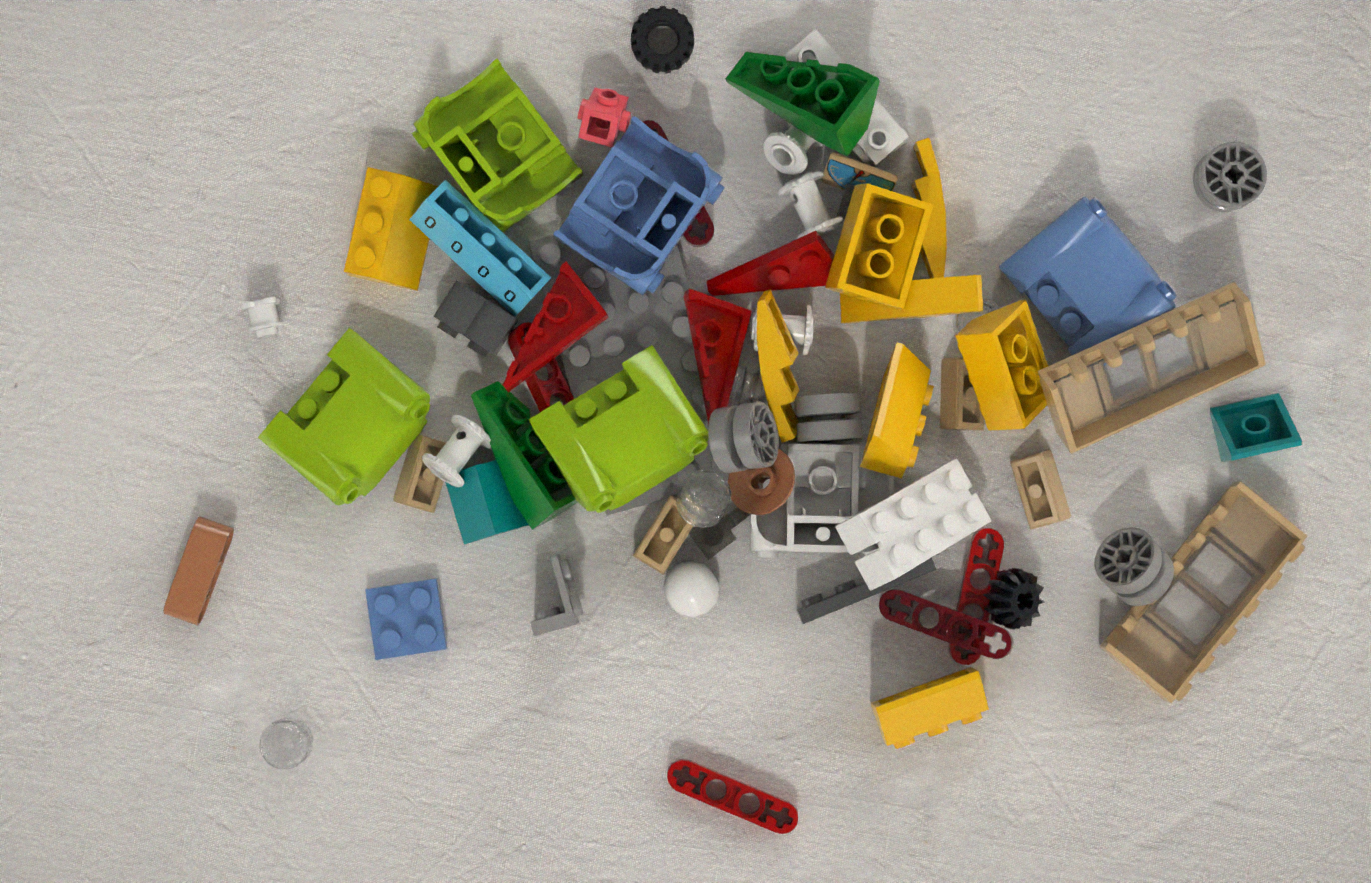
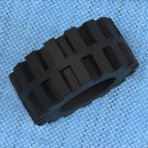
[631,6,694,74]

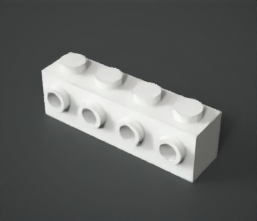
[784,29,909,168]

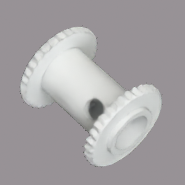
[763,123,825,175]
[777,171,844,239]
[751,304,814,355]
[422,415,491,487]

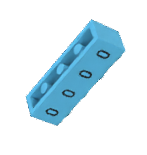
[409,179,551,317]

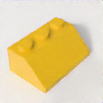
[344,167,438,291]
[825,183,933,309]
[955,300,1048,431]
[860,342,934,479]
[870,667,989,749]

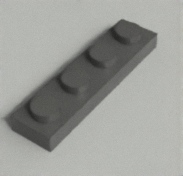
[797,557,936,624]

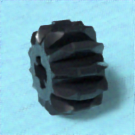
[983,568,1045,630]

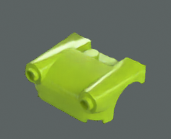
[411,58,584,233]
[258,327,430,506]
[529,345,709,513]

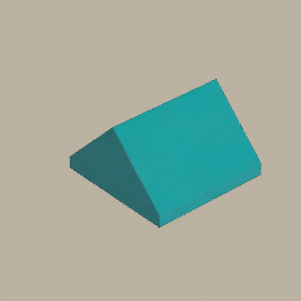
[1210,393,1302,462]
[445,460,528,545]

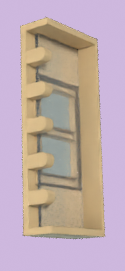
[1037,282,1266,454]
[1099,481,1308,703]

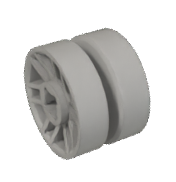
[1193,142,1267,212]
[795,393,863,443]
[708,401,779,473]
[1094,527,1174,606]

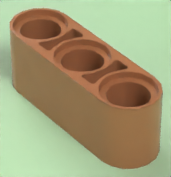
[163,516,234,626]

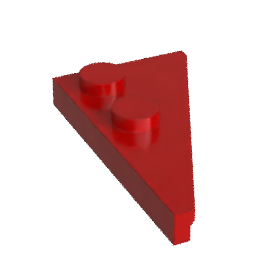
[707,231,834,296]
[502,261,609,393]
[684,288,752,425]

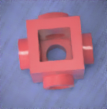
[577,87,631,147]

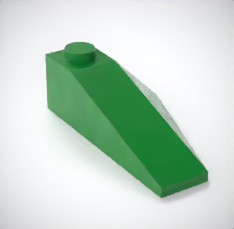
[725,52,880,156]
[471,381,578,530]

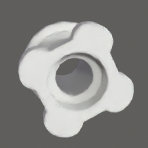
[241,297,284,339]

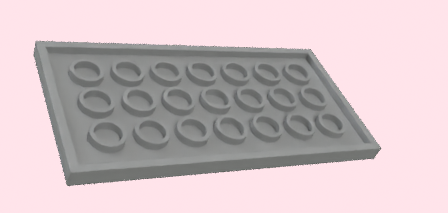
[529,235,729,516]

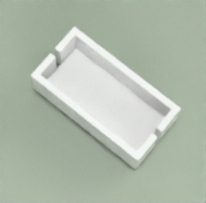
[835,458,991,591]

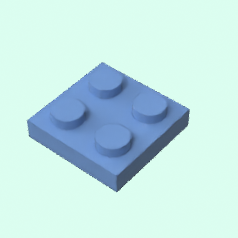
[365,579,447,660]

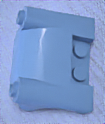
[553,116,725,295]
[999,197,1177,366]

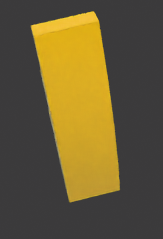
[911,137,947,279]
[840,275,983,324]
[757,289,800,443]

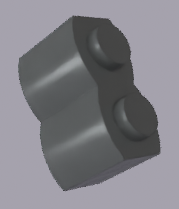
[433,280,519,358]

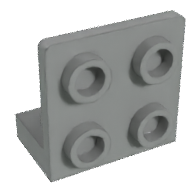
[530,554,583,636]

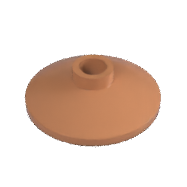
[728,448,795,515]

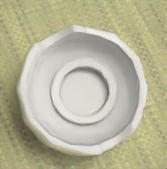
[664,560,720,618]

